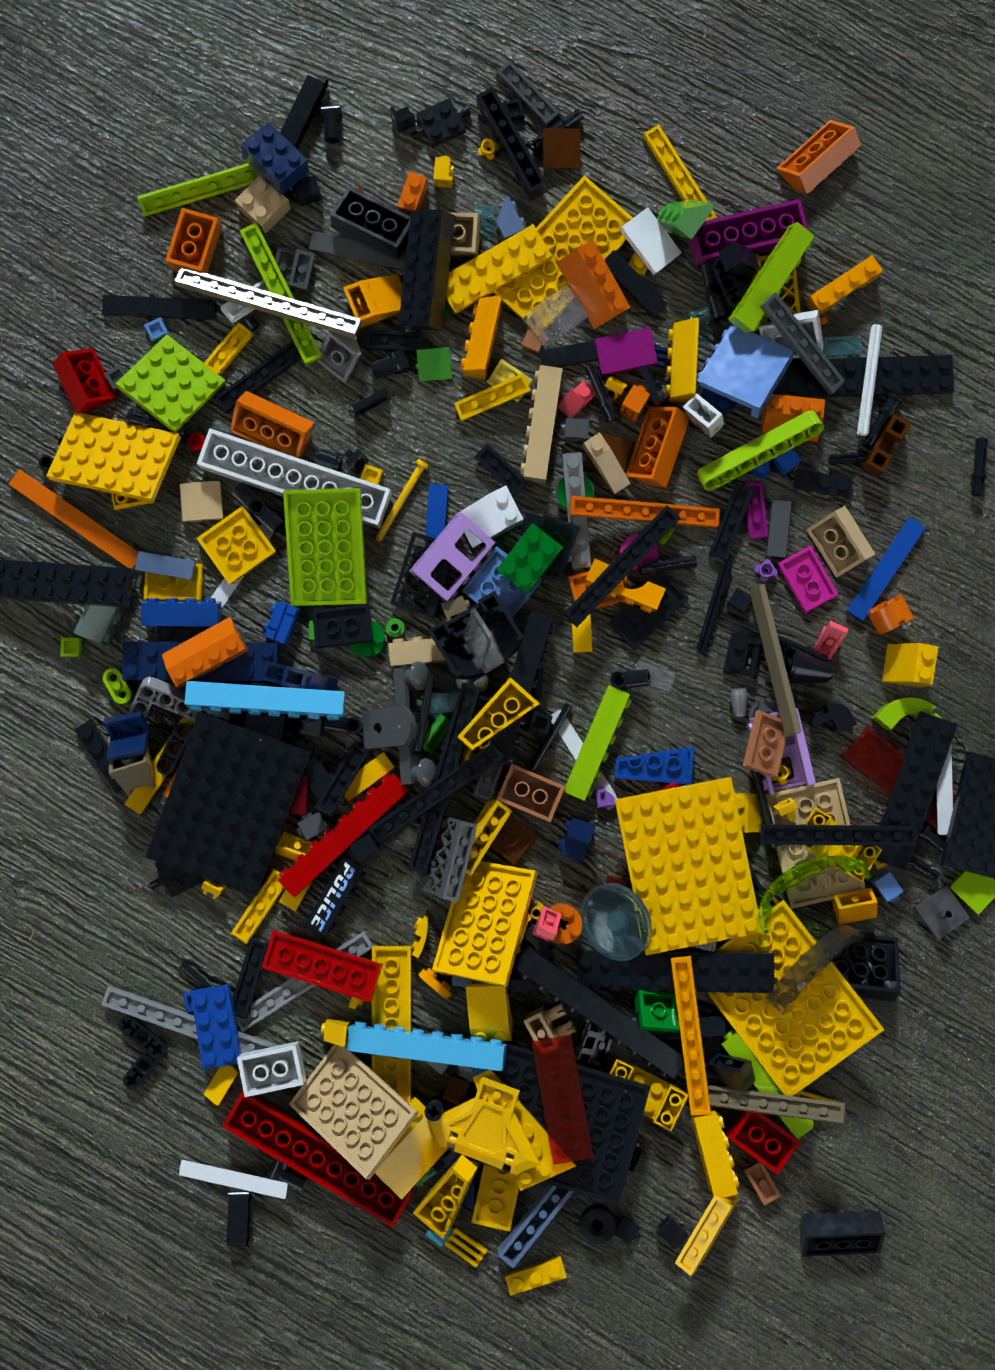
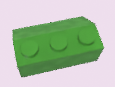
[657,199,715,239]

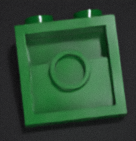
[634,990,680,1033]

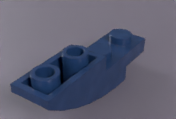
[260,660,339,691]

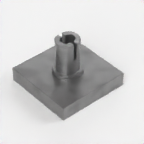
[914,885,970,940]

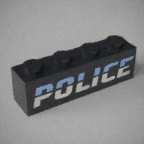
[305,855,366,936]

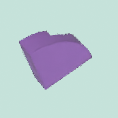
[595,789,616,808]

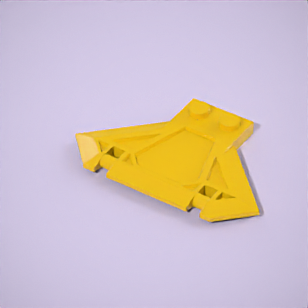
[428,1077,540,1175]

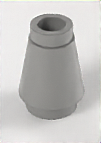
[729,688,749,717]

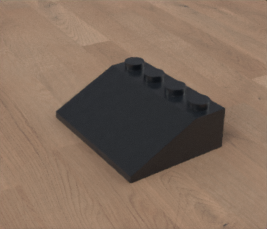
[819,929,901,1001]

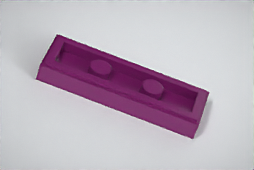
[743,481,768,540]

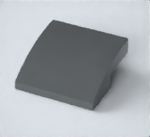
[275,247,315,291]

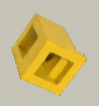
[433,156,454,188]

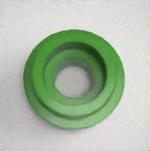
[386,618,405,638]

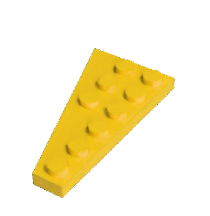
[472,1070,576,1191]

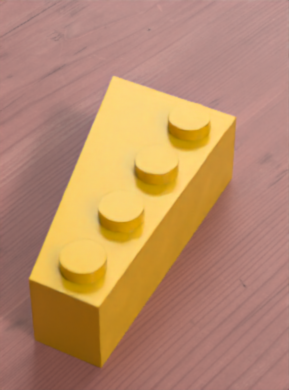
[457,677,540,750]

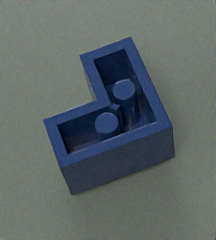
[558,817,595,862]

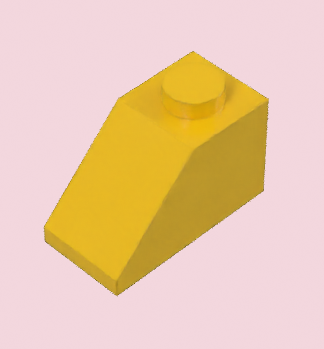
[321,1018,351,1046]

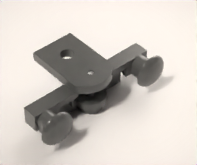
[362,661,437,788]

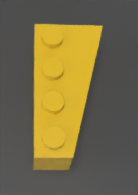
[413,1155,478,1239]

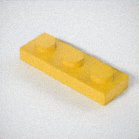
[505,1256,567,1296]

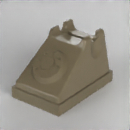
[108,736,156,796]

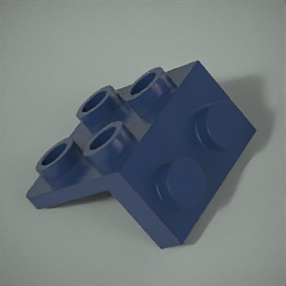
[103,711,150,761]

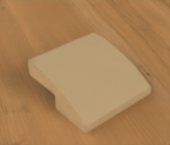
[179,481,223,522]

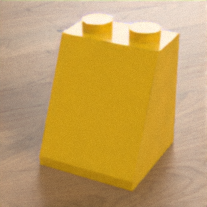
[882,643,939,688]

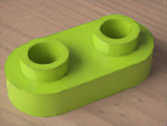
[103,668,133,704]

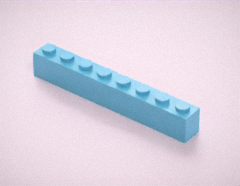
[184,681,345,721]
[346,1022,507,1071]

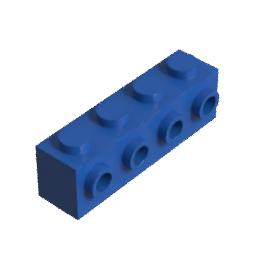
[141,597,222,627]

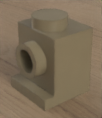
[441,596,471,621]

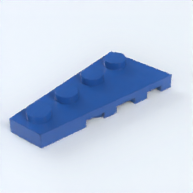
[614,746,695,785]

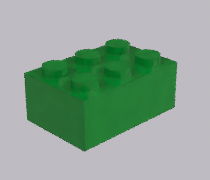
[497,523,564,593]

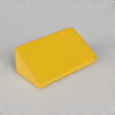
[275,831,313,860]
[204,1065,240,1106]

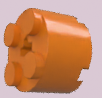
[867,594,914,635]
[549,903,582,944]

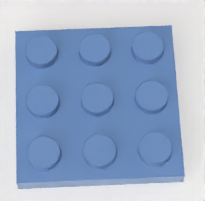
[462,546,542,619]

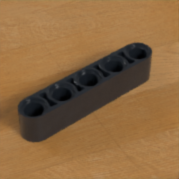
[280,72,329,150]

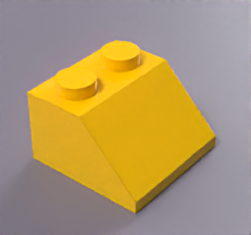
[735,793,764,833]

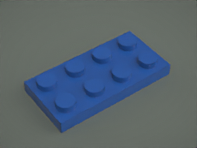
[190,984,241,1069]

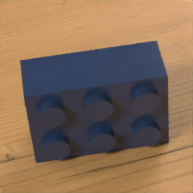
[240,122,309,195]

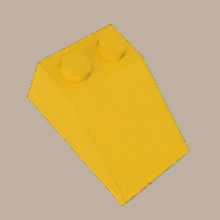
[465,983,513,1042]

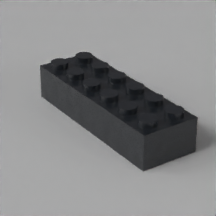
[398,209,455,331]

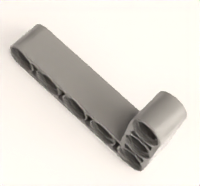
[128,677,230,722]

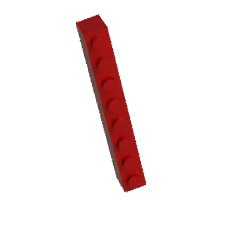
[278,773,409,898]

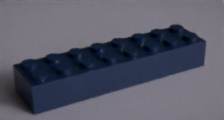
[122,641,281,683]

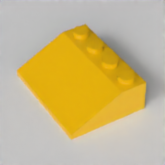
[375,1097,454,1200]

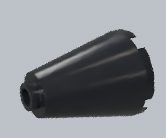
[783,646,834,684]

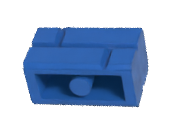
[263,601,301,646]

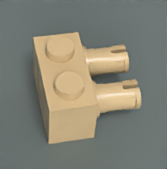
[523,1003,576,1054]

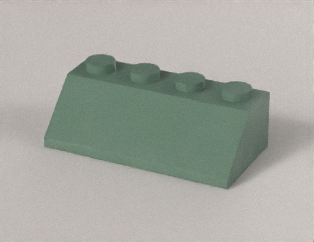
[74,562,136,646]

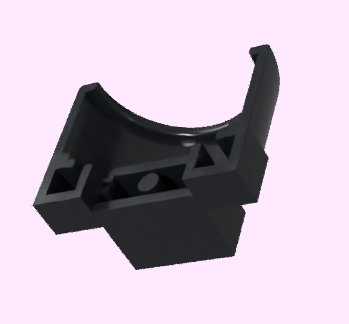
[428,591,523,680]

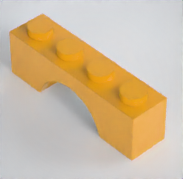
[805,255,883,316]
[585,559,666,613]

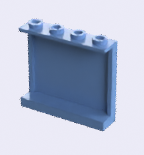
[696,324,794,419]

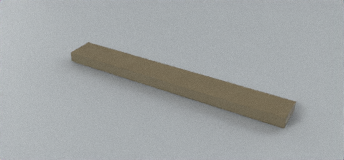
[750,584,801,738]
[685,1085,846,1125]

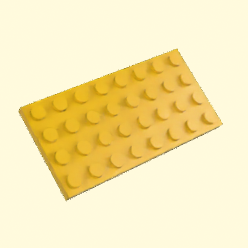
[492,175,633,334]

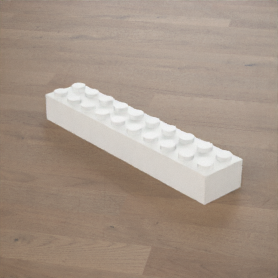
[197,428,392,529]

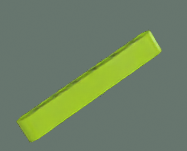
[697,410,824,491]

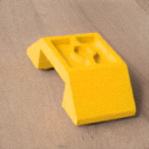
[801,807,882,883]
[610,1059,688,1131]

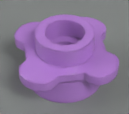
[754,559,777,582]

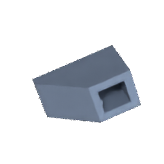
[496,196,527,241]

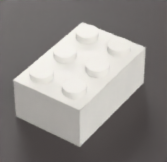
[237,1041,306,1097]

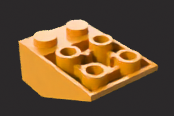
[343,274,403,329]

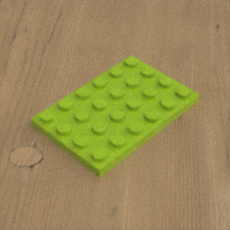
[283,488,367,606]

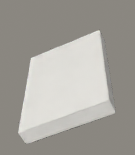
[619,207,682,275]

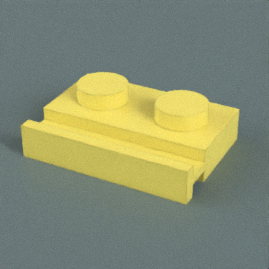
[487,359,533,403]

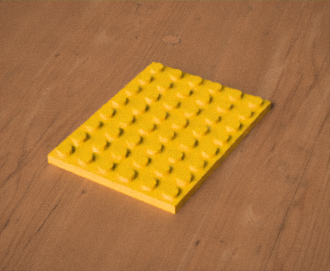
[614,777,762,955]
[707,899,884,1096]

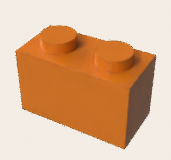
[397,171,428,217]
[619,385,650,423]

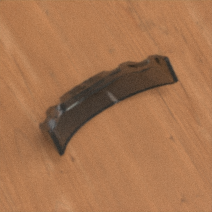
[766,924,867,1015]

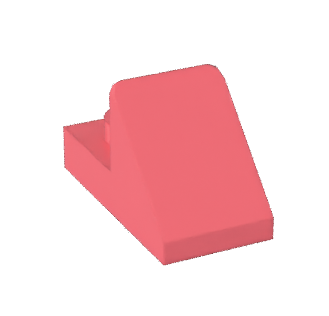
[557,380,596,418]
[814,621,848,660]
[532,906,561,941]

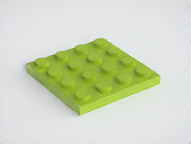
[116,334,225,433]

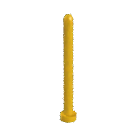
[375,459,429,542]

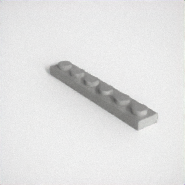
[562,452,591,569]

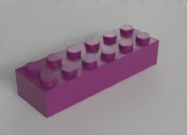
[689,199,809,268]

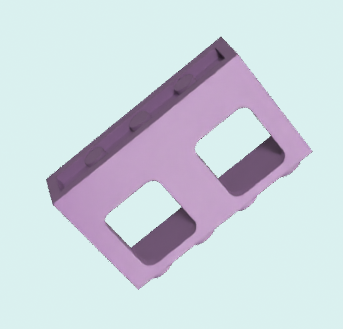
[409,512,495,601]
[748,708,816,795]

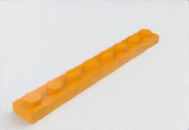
[671,956,711,1116]

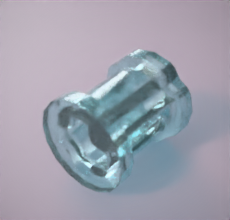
[475,202,495,222]
[687,306,710,324]

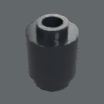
[314,448,343,472]

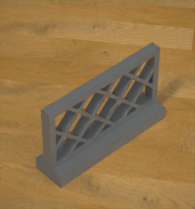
[422,816,477,902]

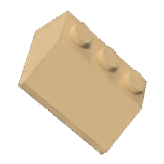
[806,506,875,578]

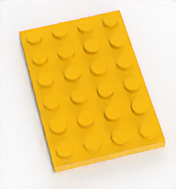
[46,412,181,503]
[432,861,538,987]

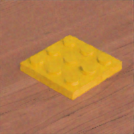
[196,506,277,585]

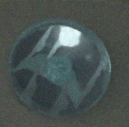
[580,883,652,961]

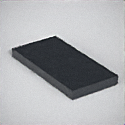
[608,572,689,651]

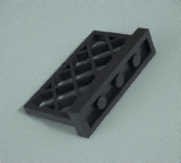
[390,532,457,619]

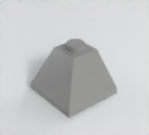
[316,331,361,383]

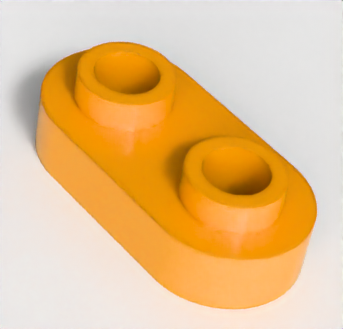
[418,968,453,1000]

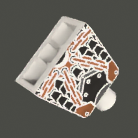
[683,393,724,438]

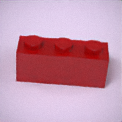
[52,348,118,414]

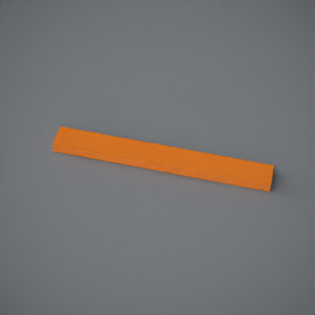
[9,469,138,569]
[569,496,720,528]

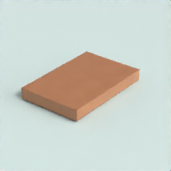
[743,710,786,778]

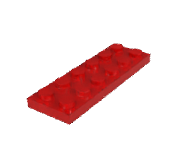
[261,930,383,1003]

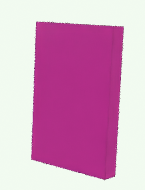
[777,545,839,614]

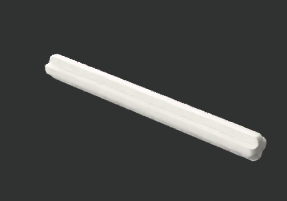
[857,324,882,436]

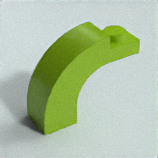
[872,698,941,730]

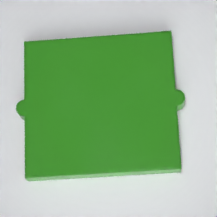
[416,347,453,382]

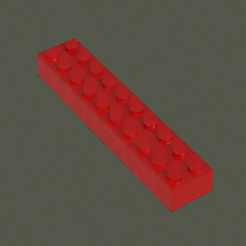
[222,1091,414,1227]

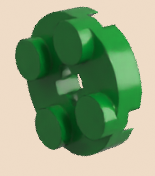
[349,620,385,658]

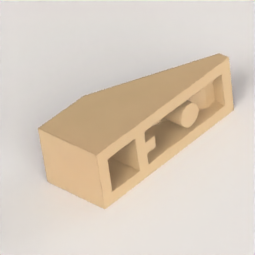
[583,432,631,494]

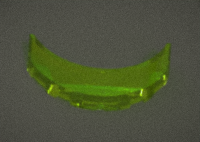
[757,856,871,934]

